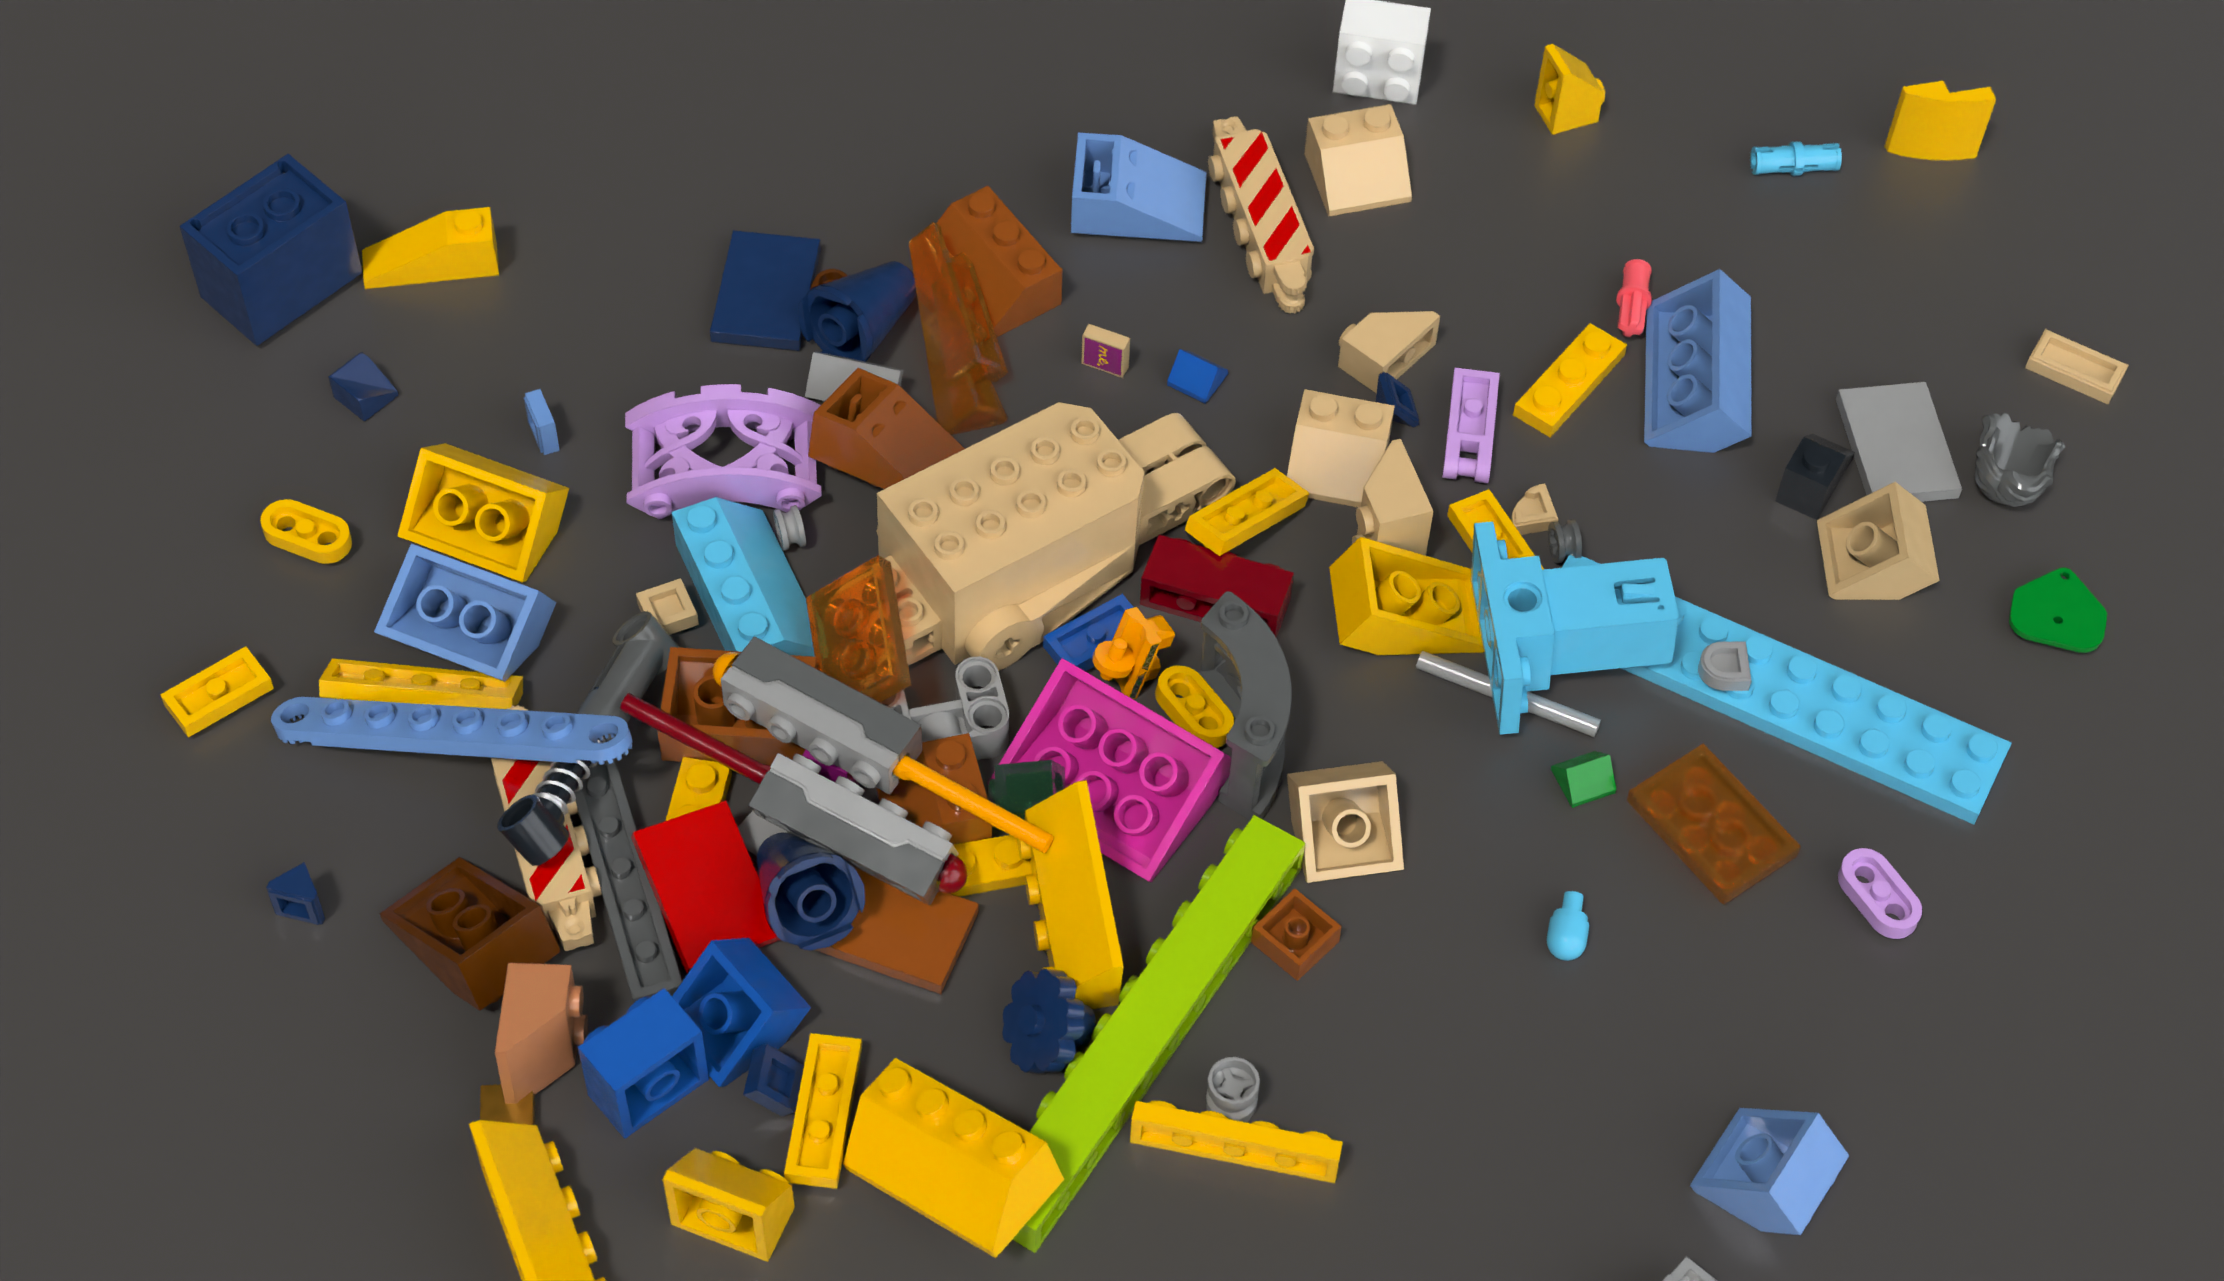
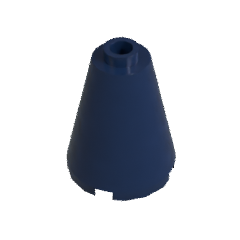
[798,261,918,362]
[757,832,865,951]

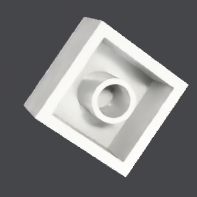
[1333,0,1431,104]

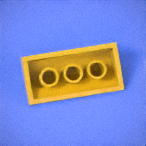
[1017,780,1124,1009]
[843,1058,1064,1258]
[469,1120,606,1281]

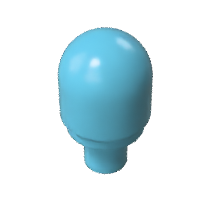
[1547,891,1590,961]

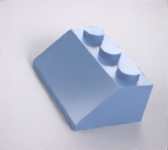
[374,543,556,682]

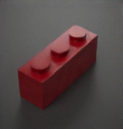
[1140,534,1294,638]

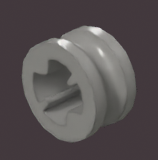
[773,505,806,551]

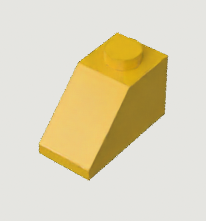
[1534,44,1605,135]

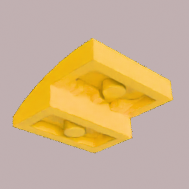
[1884,81,1996,160]

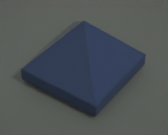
[1376,372,1419,428]

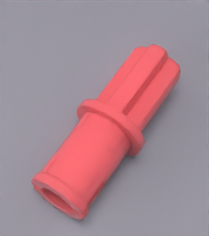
[1616,259,1652,338]

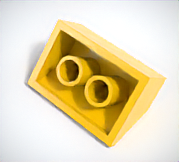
[398,443,569,582]

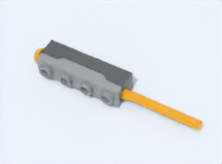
[713,636,1054,853]

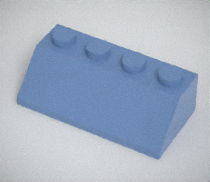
[1644,269,1752,453]

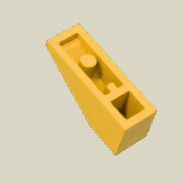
[362,207,499,289]

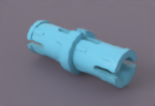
[1750,141,1842,176]

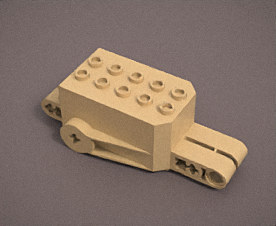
[830,402,1236,673]

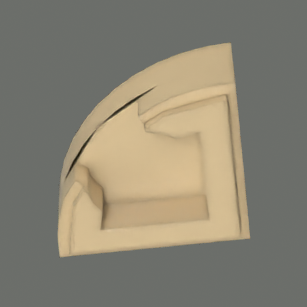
[1511,483,1558,535]

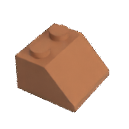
[495,963,588,1104]

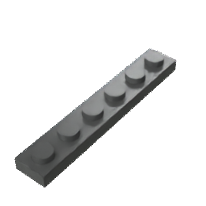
[574,758,682,1003]

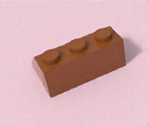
[915,186,1062,342]
[657,647,817,765]

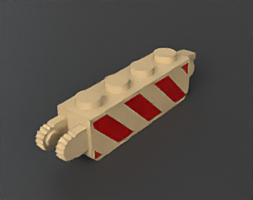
[1208,116,1314,314]
[491,705,602,951]

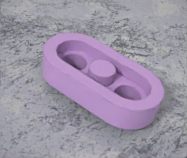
[1838,848,1922,939]

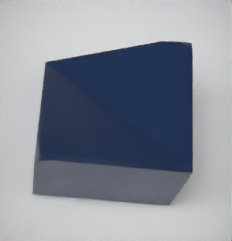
[329,352,399,422]

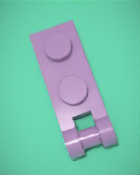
[1442,368,1500,484]

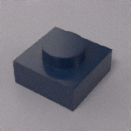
[743,1044,804,1117]

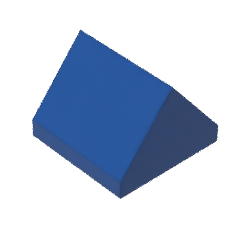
[1167,349,1229,404]

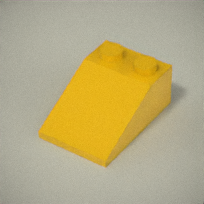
[1329,537,1484,655]

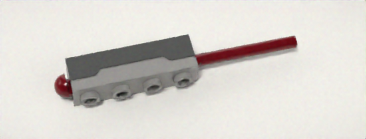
[620,693,968,906]

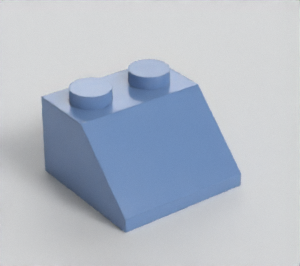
[1690,1108,1849,1235]

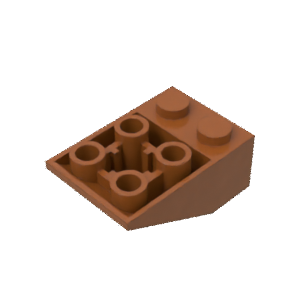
[808,368,965,489]

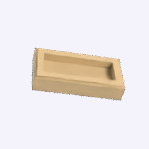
[2025,329,2128,405]

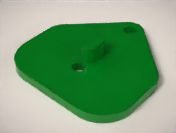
[2009,567,2107,653]

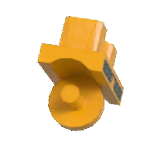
[1092,607,1175,699]

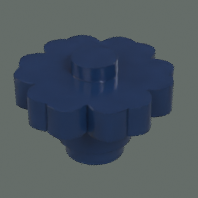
[1002,969,1096,1074]

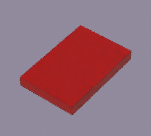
[631,801,781,974]

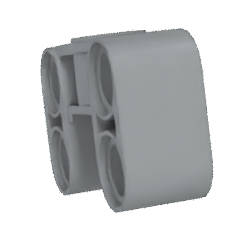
[860,656,1009,760]

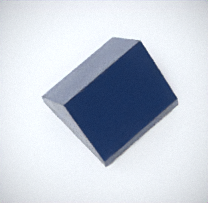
[266,862,325,925]

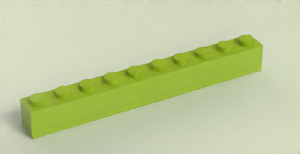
[1012,815,1306,1253]

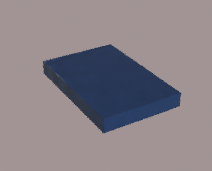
[710,230,821,351]

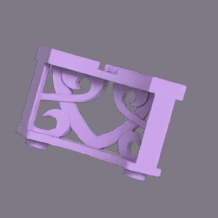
[625,384,822,519]

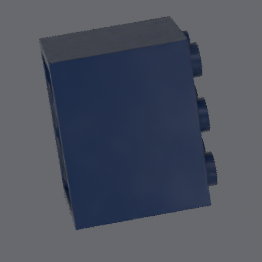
[180,154,363,346]

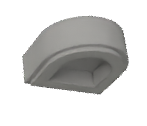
[1698,642,1752,691]

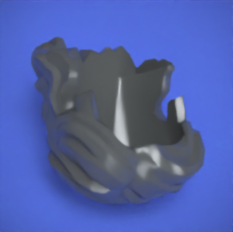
[1974,412,2066,507]

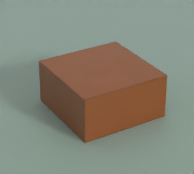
[1251,888,1342,981]

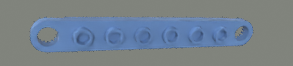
[271,697,633,765]

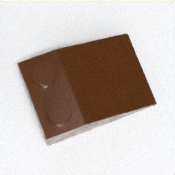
[379,857,561,1011]

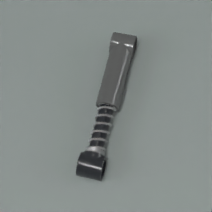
[497,611,679,866]

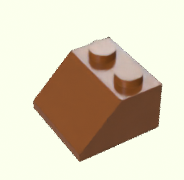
[875,733,992,845]

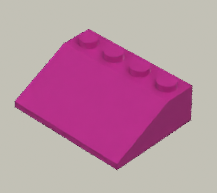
[987,658,1231,882]

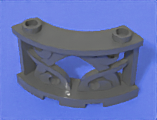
[1198,591,1292,820]

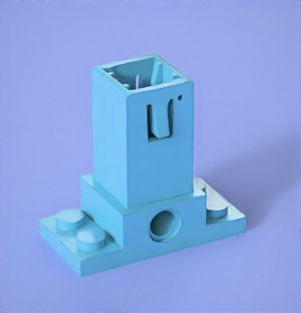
[1471,521,1679,735]

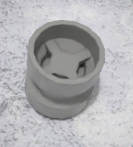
[1205,1057,1260,1122]

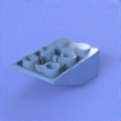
[1071,132,1206,242]

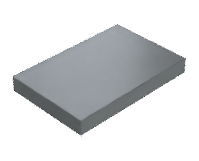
[1836,382,1962,502]

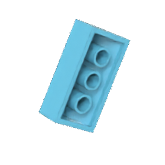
[672,497,832,662]

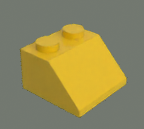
[663,1148,795,1262]

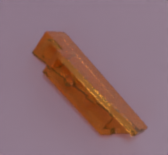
[909,222,1008,435]

